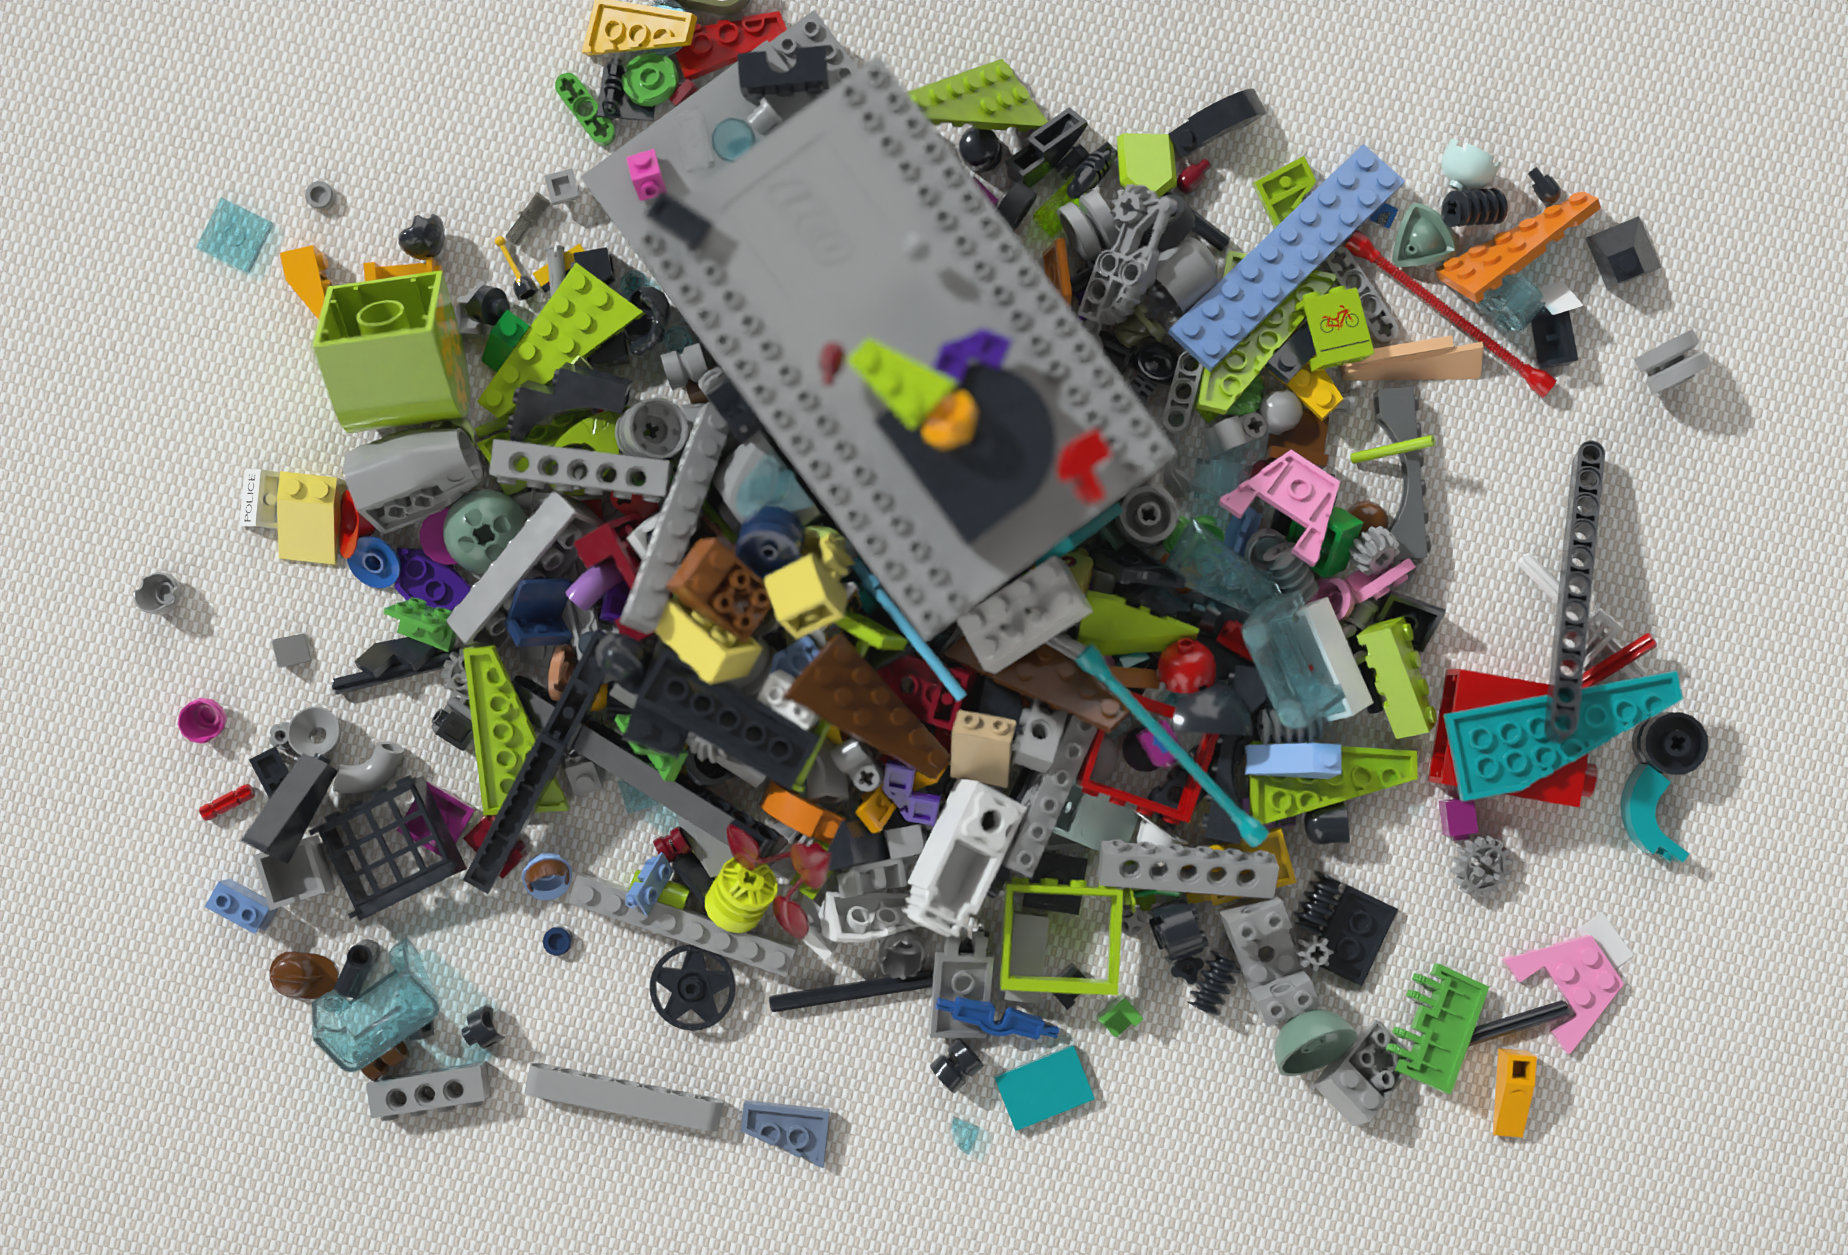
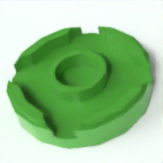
[622,52,679,106]

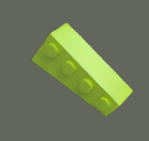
[1357,616,1437,739]

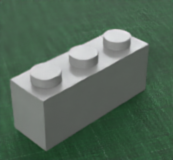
[999,911,1049,1004]

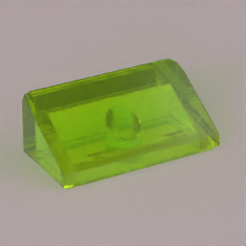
[1032,176,1086,239]

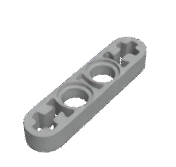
[1324,246,1398,344]

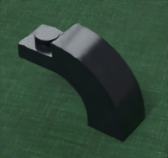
[1168,88,1267,158]

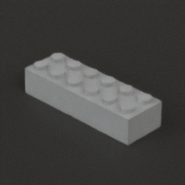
[445,490,605,654]

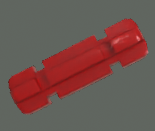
[199,784,255,821]

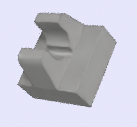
[544,168,581,205]

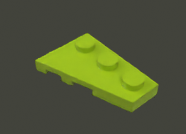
[846,338,958,429]

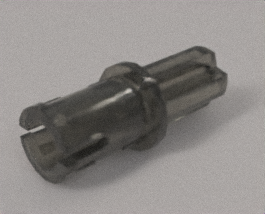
[506,192,551,246]

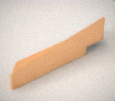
[1340,335,1483,381]

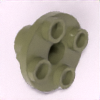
[1113,303,1167,348]

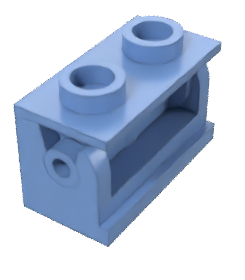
[205,879,278,934]

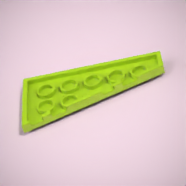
[907,58,1048,132]
[477,263,645,420]
[463,646,570,815]
[1249,741,1418,825]

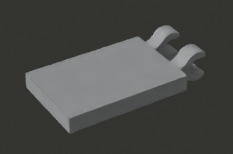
[928,931,994,1038]

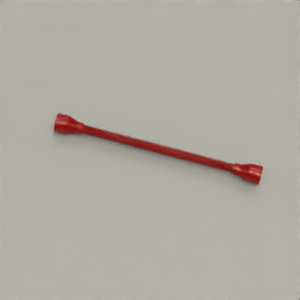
[1344,229,1557,398]

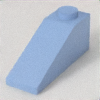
[1245,743,1341,779]

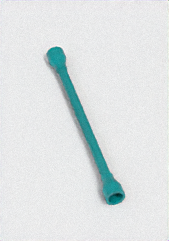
[1075,644,1269,848]

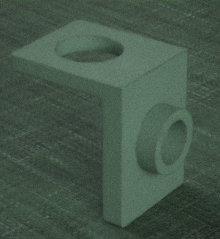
[1098,496,1127,550]

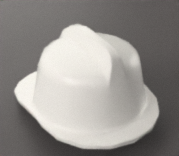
[1130,808,1188,846]

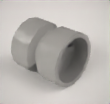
[661,343,708,391]

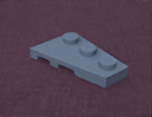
[741,1100,830,1168]

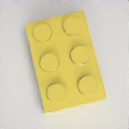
[654,598,763,683]

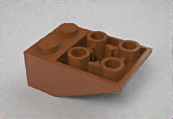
[665,539,772,643]

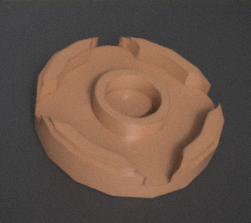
[548,644,576,701]

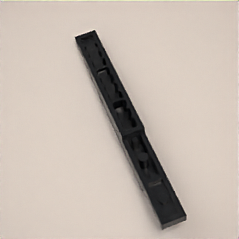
[463,629,608,894]

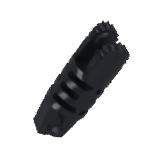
[1067,142,1118,200]

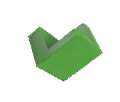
[1097,994,1143,1037]

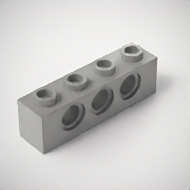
[366,1061,491,1121]

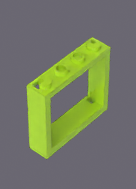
[1000,877,1123,995]

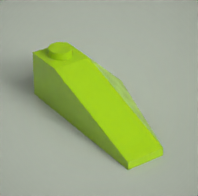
[1077,590,1199,656]

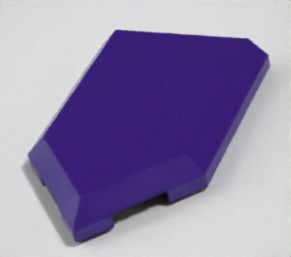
[394,548,471,612]

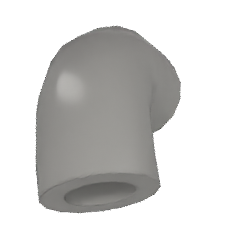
[333,741,404,794]

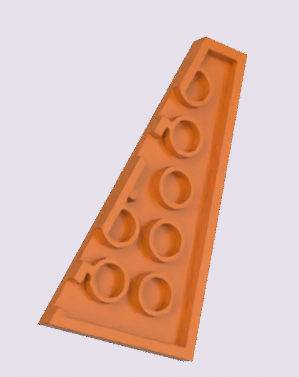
[1434,191,1601,304]

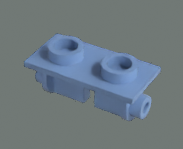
[1216,507,1263,568]
[625,852,674,916]

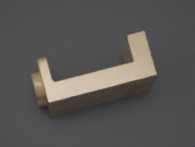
[950,710,1016,788]

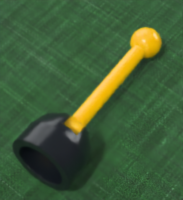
[494,236,538,300]

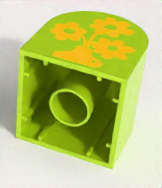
[312,270,470,433]

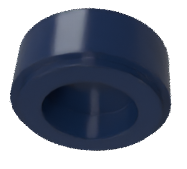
[543,926,573,956]

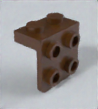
[1265,409,1329,469]

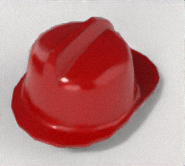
[339,490,376,559]

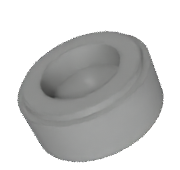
[305,181,336,211]

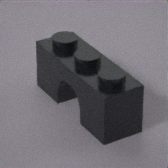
[737,45,829,100]

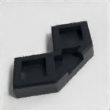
[354,637,436,679]

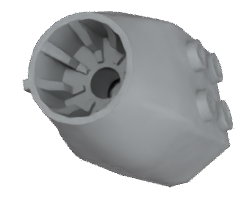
[343,428,483,535]

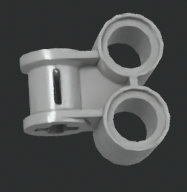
[1202,413,1267,458]
[830,737,884,791]

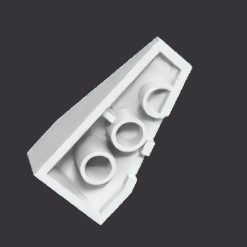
[818,892,922,942]

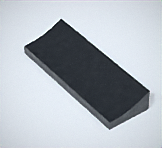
[635,647,822,790]

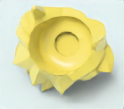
[801,525,855,582]

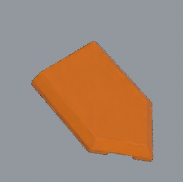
[1042,238,1072,310]

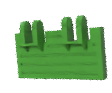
[1386,963,1489,1095]

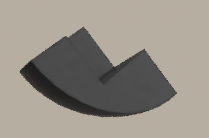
[1173,679,1252,736]

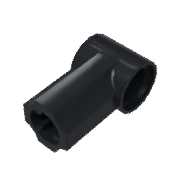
[333,939,380,999]

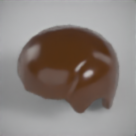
[1347,500,1389,538]

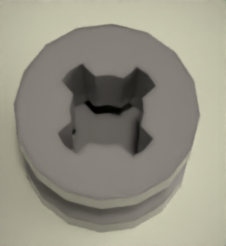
[1121,903,1146,936]

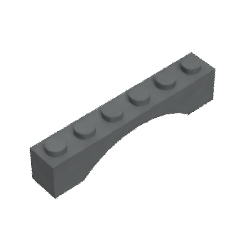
[1373,387,1431,561]

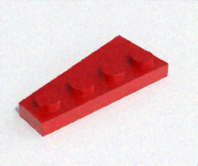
[674,11,787,81]

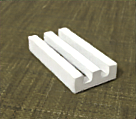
[1566,608,1623,669]

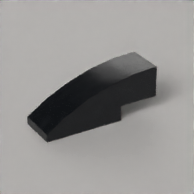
[1005,107,1088,188]

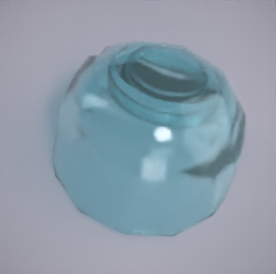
[711,118,756,163]

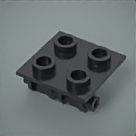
[597,58,656,122]

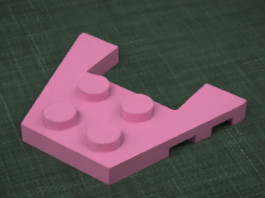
[1218,450,1340,567]
[1502,935,1624,1054]

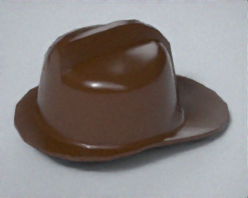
[269,951,338,999]

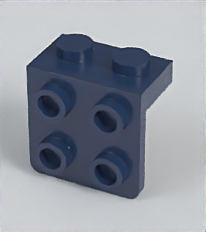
[504,578,573,647]

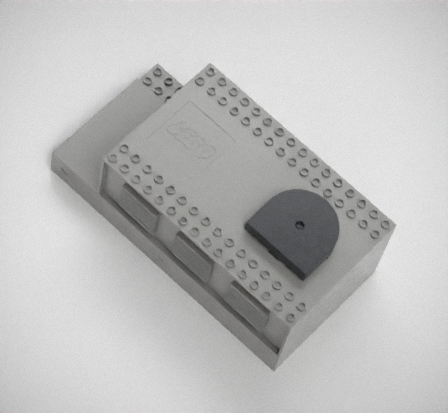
[581,10,1176,644]

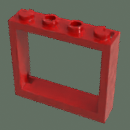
[1075,688,1219,825]

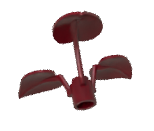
[727,824,831,940]

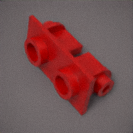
[1216,619,1278,670]

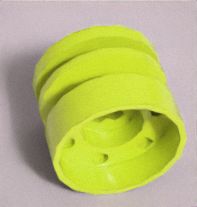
[705,857,778,933]

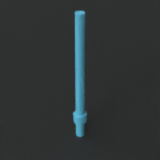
[850,557,967,701]

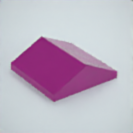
[396,781,476,857]

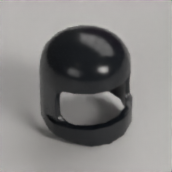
[959,127,1003,172]
[1304,801,1350,845]

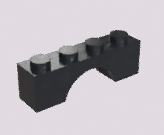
[570,247,630,369]

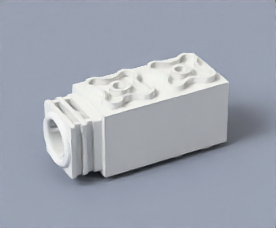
[901,778,1027,937]

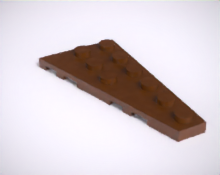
[780,633,951,779]
[943,635,1131,733]

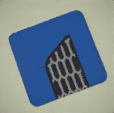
[1370,203,1398,229]

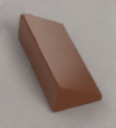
[1094,666,1160,689]

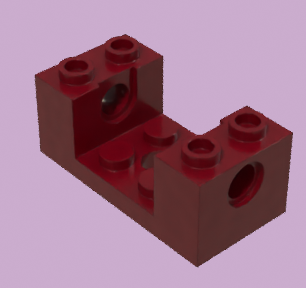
[573,512,675,641]
[876,654,981,731]

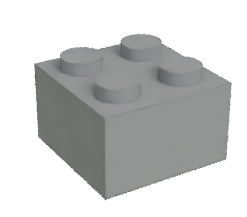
[253,835,335,910]

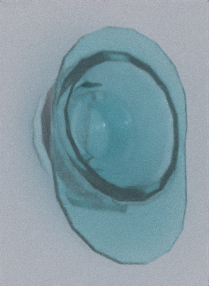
[736,454,795,518]

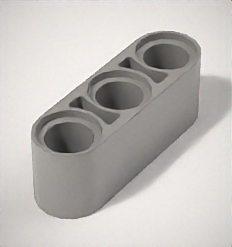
[1163,351,1204,435]

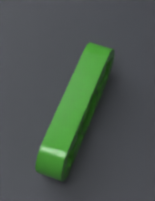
[555,73,616,146]

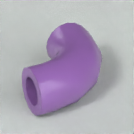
[565,558,625,611]

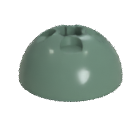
[443,489,528,574]
[1274,1009,1357,1076]

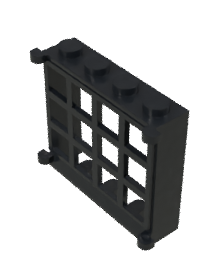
[308,775,467,921]

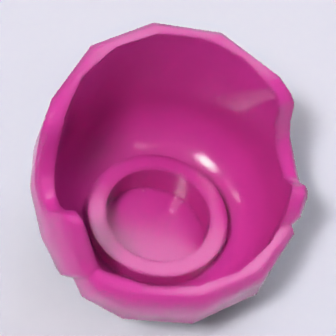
[177,698,227,744]

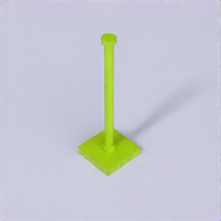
[792,612,908,792]

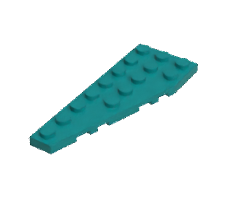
[1444,671,1683,801]

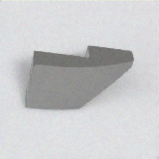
[455,281,486,339]

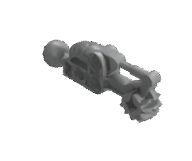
[1078,184,1178,353]

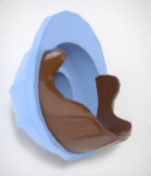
[522,852,572,900]

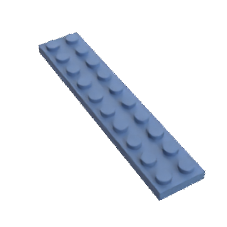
[1168,144,1405,372]

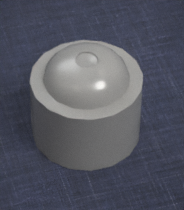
[1137,236,1218,318]

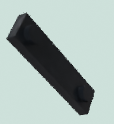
[1265,320,1316,385]

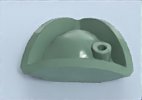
[1392,203,1459,267]

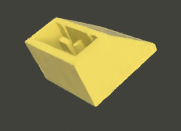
[764,554,848,639]

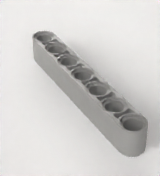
[524,1063,724,1132]

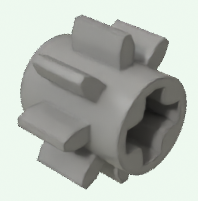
[1294,933,1333,971]

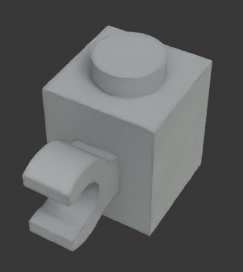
[883,824,927,877]

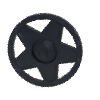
[650,944,736,1031]

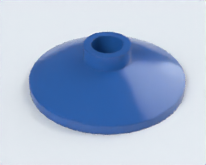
[347,536,401,588]

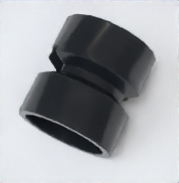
[930,1038,984,1094]

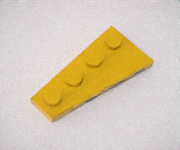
[582,0,697,56]
[1265,327,1343,421]

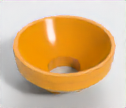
[924,392,976,447]

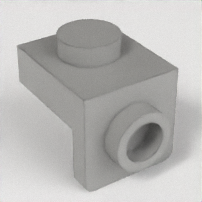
[565,750,603,796]

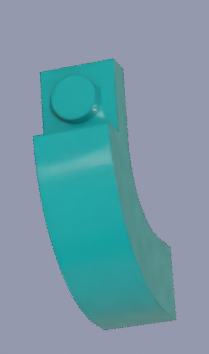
[1620,764,1690,863]

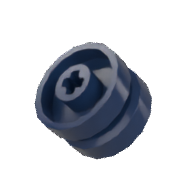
[735,506,805,582]

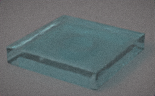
[196,197,274,274]

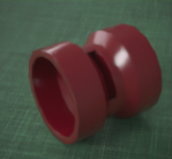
[653,826,692,864]

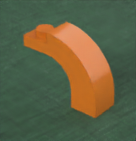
[759,779,847,844]

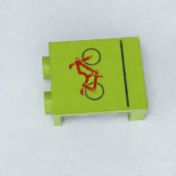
[1294,286,1375,372]

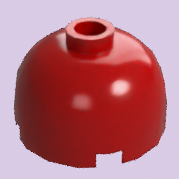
[1158,638,1216,694]

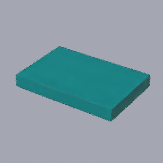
[1035,503,1124,567]
[994,1044,1095,1131]

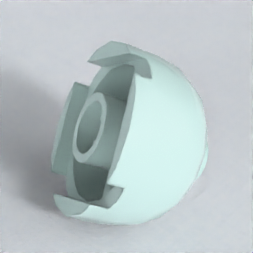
[1441,139,1501,190]

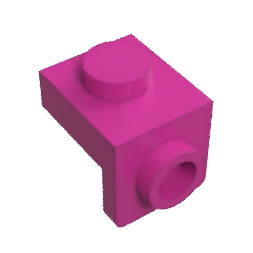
[626,149,667,201]

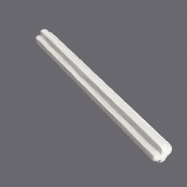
[1517,553,1647,679]

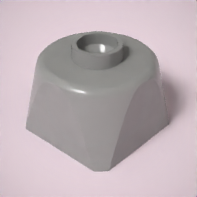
[712,430,829,537]

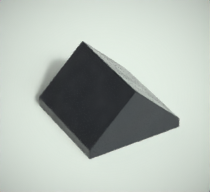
[1372,590,1446,653]
[827,818,889,872]

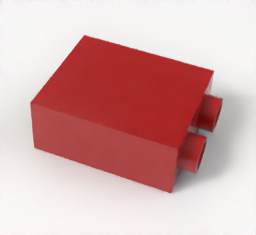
[1428,669,1597,808]

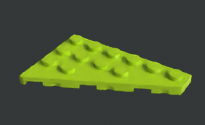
[1196,250,1336,415]

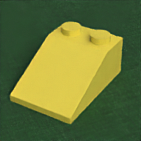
[277,471,346,565]

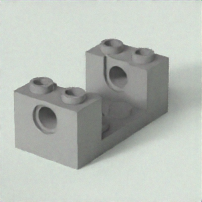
[1218,893,1321,1027]

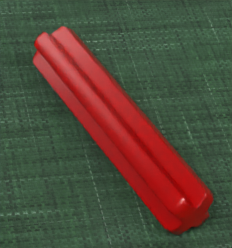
[1582,633,1657,688]

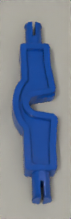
[935,996,1059,1040]

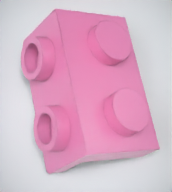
[1344,558,1415,604]

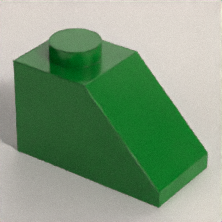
[481,309,530,372]

